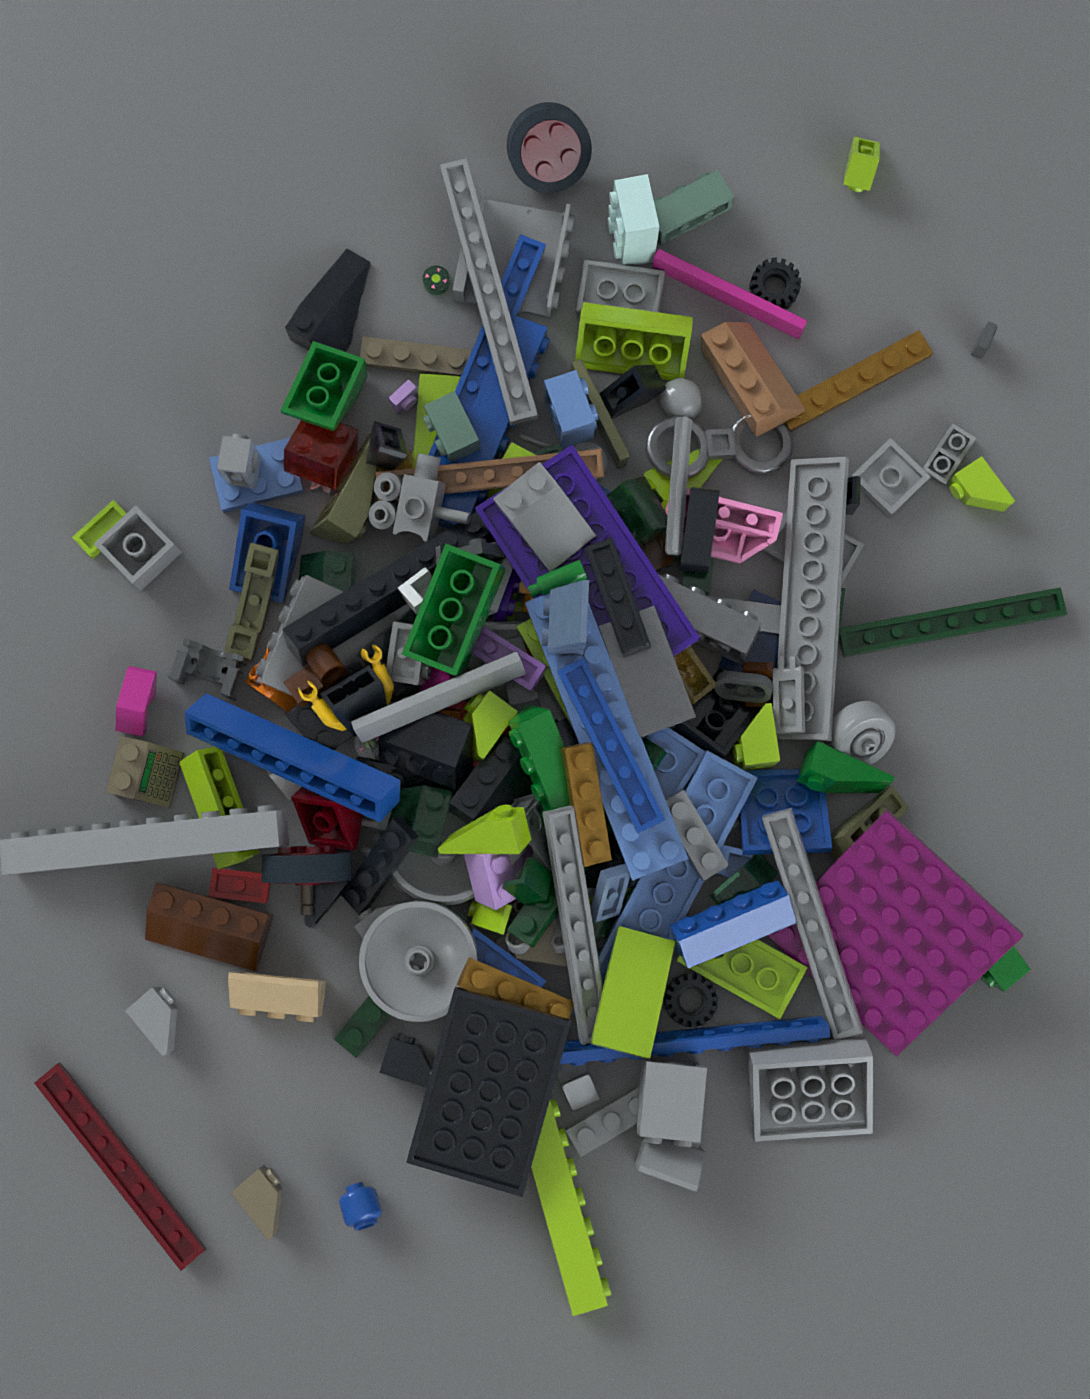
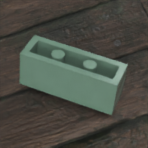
[653,170,734,245]

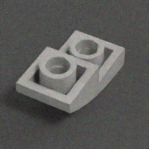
[922,423,976,485]

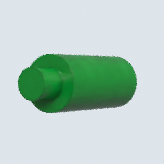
[528,560,587,597]

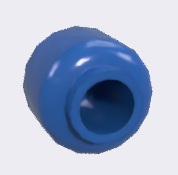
[339,1182,382,1231]

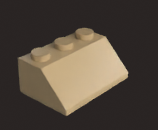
[228,972,326,1022]

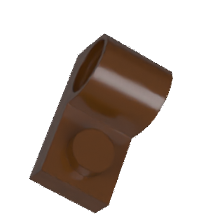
[284,644,350,708]

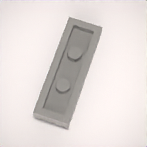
[665,789,729,881]
[566,1086,639,1157]

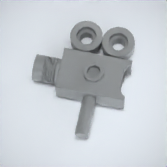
[369,453,471,541]

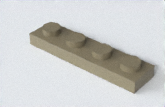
[360,336,472,376]

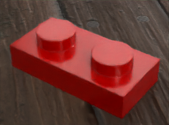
[208,868,271,904]

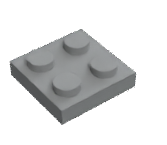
[851,438,931,517]

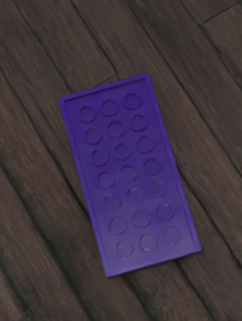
[475,445,700,657]

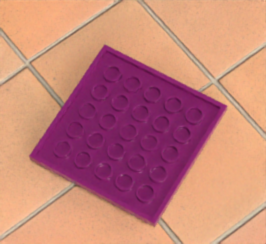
[767,809,1023,1056]

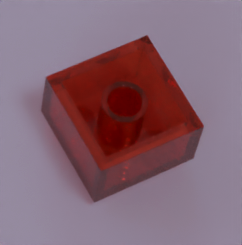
[284,420,359,490]

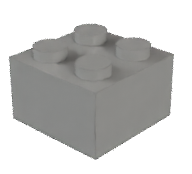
[94,505,182,591]

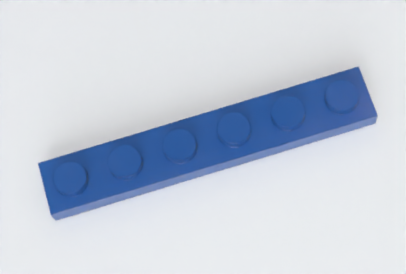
[557,658,665,834]

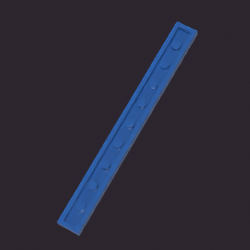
[428,234,546,465]
[560,1016,830,1066]

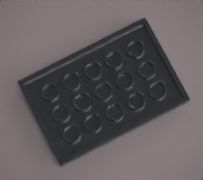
[406,986,572,1197]

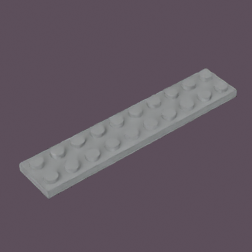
[776,457,849,741]

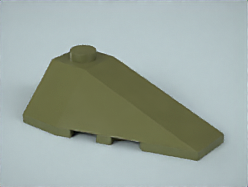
[309,433,376,544]

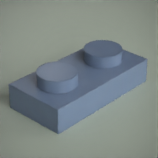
[590,864,630,923]

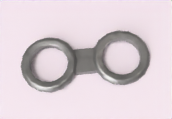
[645,416,793,479]

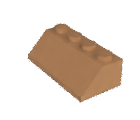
[701,322,805,437]

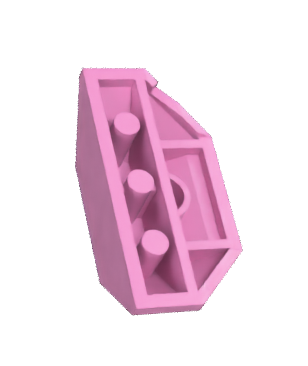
[665,489,783,564]

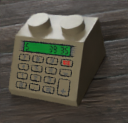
[106,736,184,808]

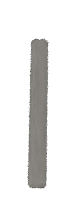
[665,416,692,556]

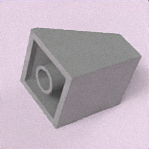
[637,1058,707,1147]

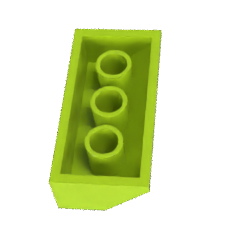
[575,302,693,381]

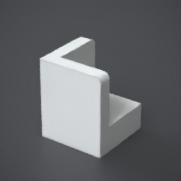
[398,567,432,615]

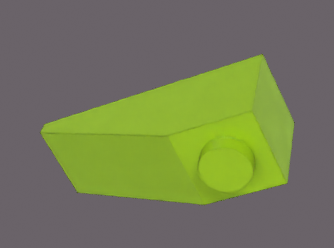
[438,805,531,854]

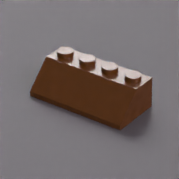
[145,882,274,972]

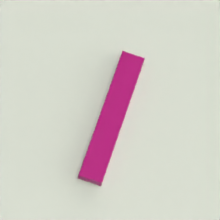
[652,249,807,340]

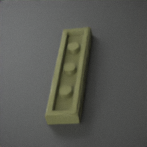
[570,359,629,469]

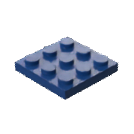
[739,769,832,855]

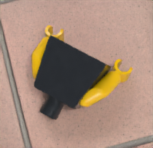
[298,645,394,736]

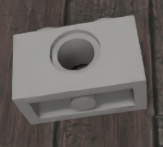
[217,434,261,489]

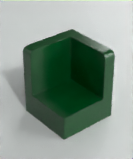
[502,857,553,904]

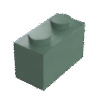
[423,391,481,463]

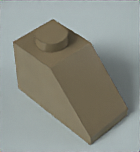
[231,1165,282,1240]

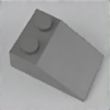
[493,462,596,572]

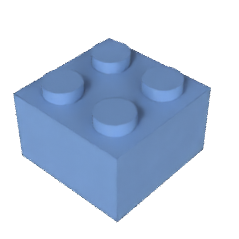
[544,370,598,449]

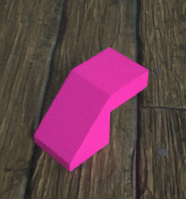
[115,666,157,737]

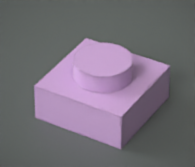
[388,380,418,415]

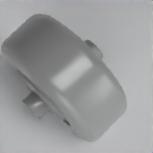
[824,701,896,765]

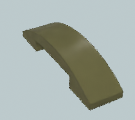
[224,542,279,660]

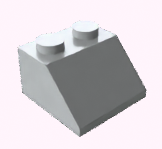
[635,1138,705,1192]

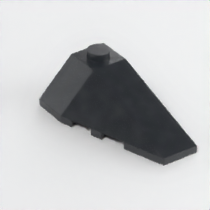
[285,249,371,352]

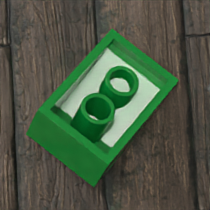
[280,341,367,431]

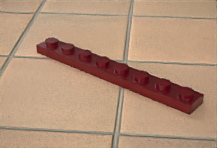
[34,1063,207,1271]

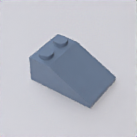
[542,580,589,656]

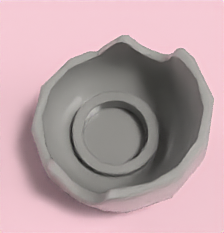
[659,377,702,420]

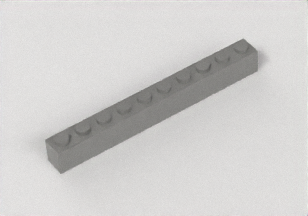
[0,805,289,875]

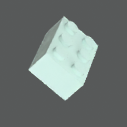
[607,174,659,266]

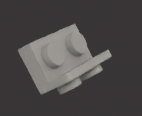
[386,621,432,685]

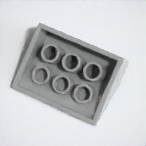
[748,1037,873,1142]

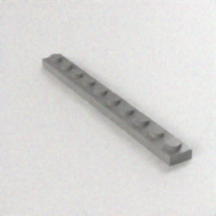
[440,158,538,426]

